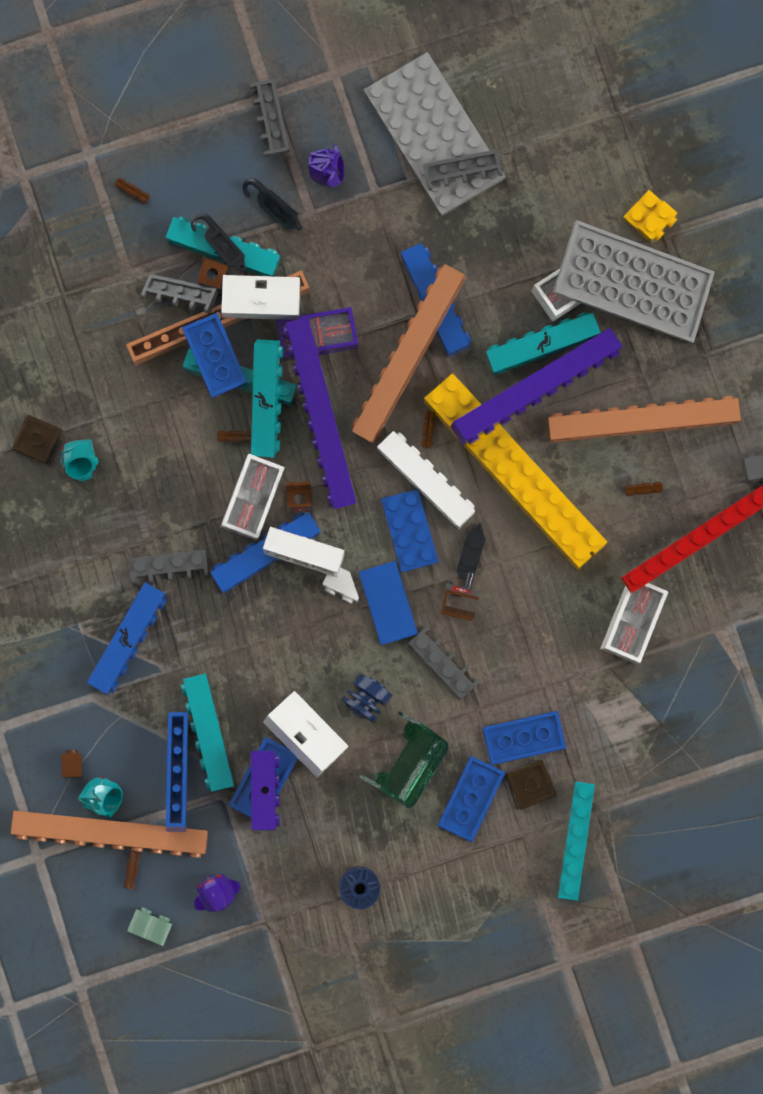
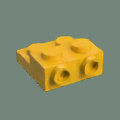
[623,190,677,243]

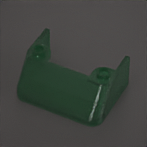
[359,711,448,808]

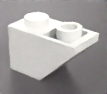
[322,568,359,604]

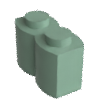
[127,907,173,946]

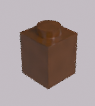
[61,750,83,778]

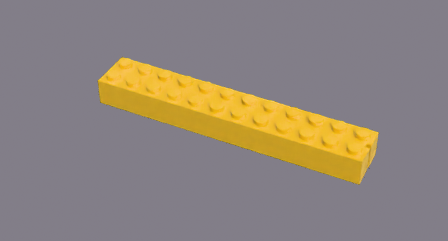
[424,373,607,571]

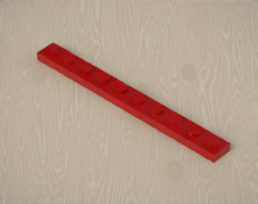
[621,485,763,594]

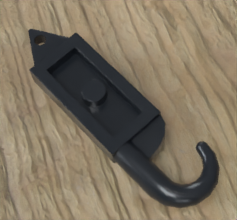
[242,178,303,231]
[190,213,246,272]
[448,523,486,597]

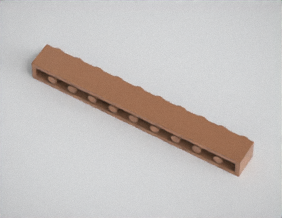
[352,264,467,444]
[126,270,310,366]
[547,396,741,443]
[11,811,208,858]

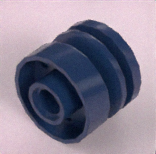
[341,673,393,723]
[339,866,381,909]

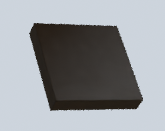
[11,414,63,465]
[506,760,557,810]

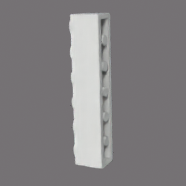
[377,431,475,530]

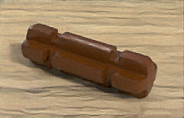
[115,178,150,204]
[421,411,435,448]
[217,431,252,442]
[625,482,663,496]
[124,851,141,890]

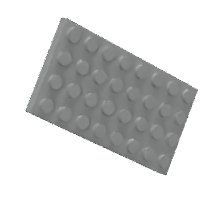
[364,52,506,217]
[553,220,715,344]

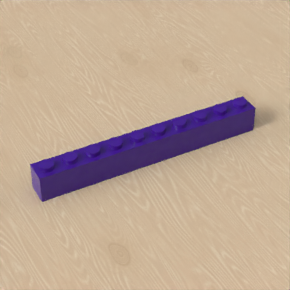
[283,317,356,509]
[450,328,623,445]

